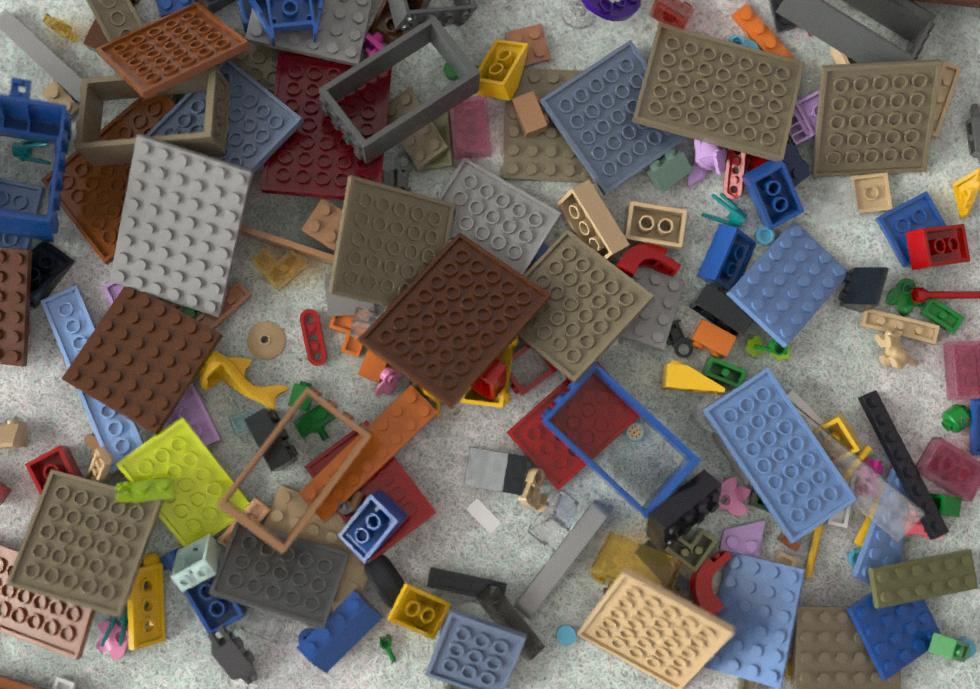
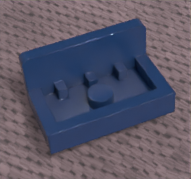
[783,142,812,187]

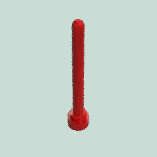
[911,287,980,303]

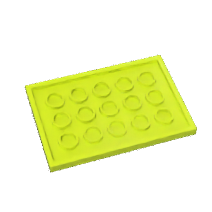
[116,416,250,549]

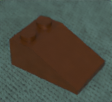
[368,0,431,45]

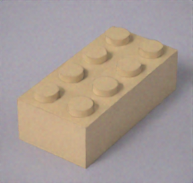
[556,180,629,261]

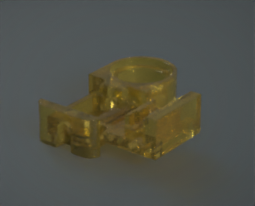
[42,13,79,43]

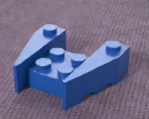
[249,0,324,46]

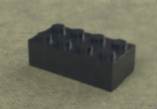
[646,470,721,550]

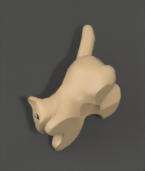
[875,330,919,370]

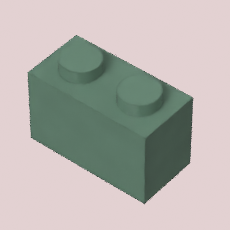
[645,149,693,192]

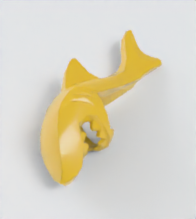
[196,351,290,410]

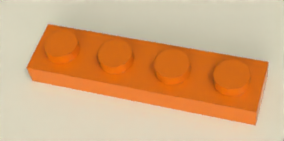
[731,3,795,59]

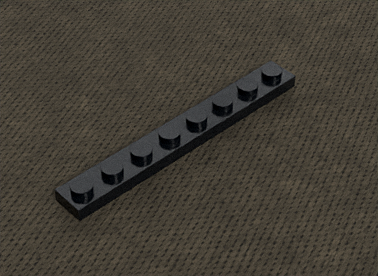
[858,390,949,540]

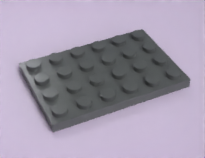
[209,521,350,630]

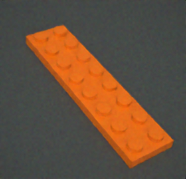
[298,385,438,522]

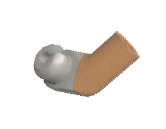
[337,491,364,515]

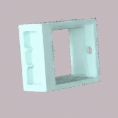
[171,533,221,592]

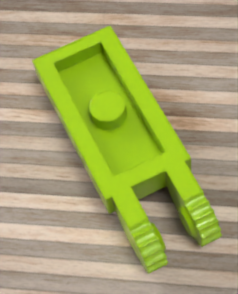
[116,477,174,503]

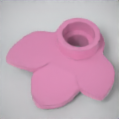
[375,366,403,396]
[718,477,751,515]
[96,621,129,660]

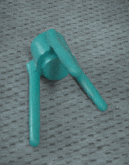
[12,140,51,165]
[701,193,747,228]
[100,606,128,647]

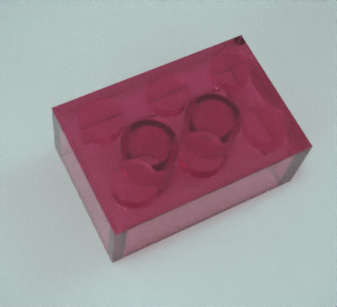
[450,96,491,160]
[943,341,980,401]
[915,437,980,502]

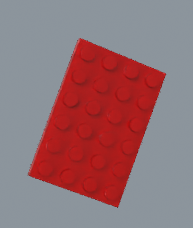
[506,361,639,490]
[305,420,436,560]

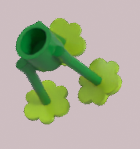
[745,326,791,361]

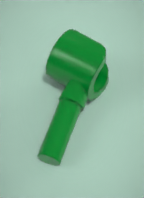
[380,634,396,663]

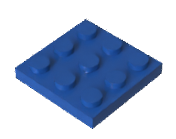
[876,191,947,268]

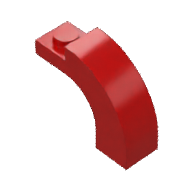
[615,244,681,278]
[690,551,732,616]

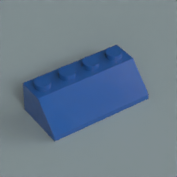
[296,588,383,673]

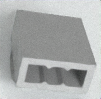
[325,274,379,316]

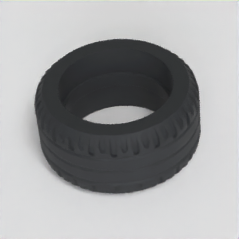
[364,554,405,608]

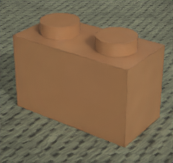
[512,91,549,138]

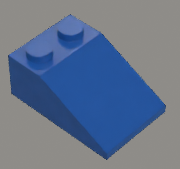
[337,489,409,563]

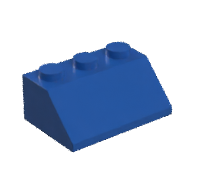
[697,224,757,292]

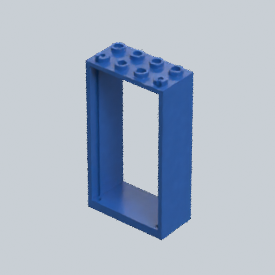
[540,363,701,519]

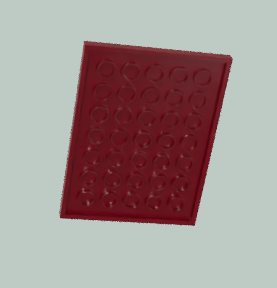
[261,52,392,200]

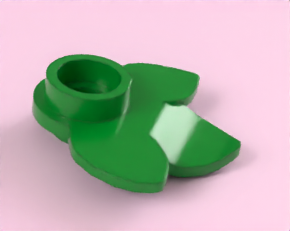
[886,278,924,316]

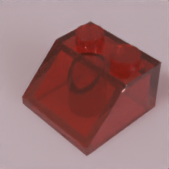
[649,0,695,29]

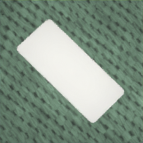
[467,499,501,533]

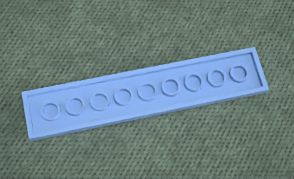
[41,285,144,473]

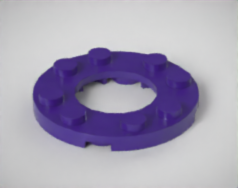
[581,0,641,22]

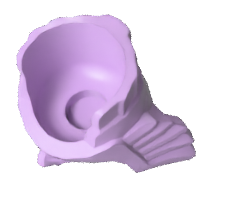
[687,139,727,187]

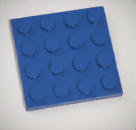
[847,592,941,680]

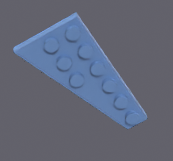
[851,468,908,586]

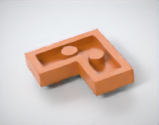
[329,315,371,358]

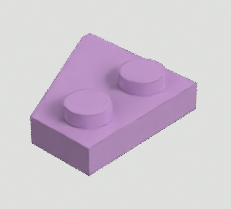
[719,520,766,558]

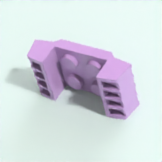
[789,91,819,147]

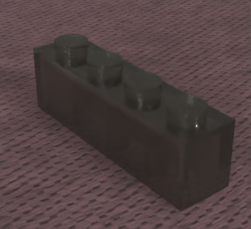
[475,585,545,661]

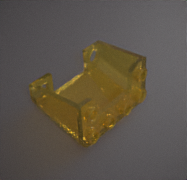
[588,531,683,592]

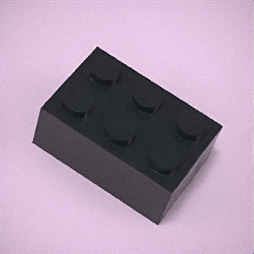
[689,283,753,338]
[244,408,299,471]

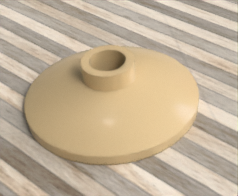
[247,322,285,360]

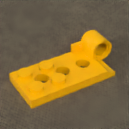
[127,552,166,650]

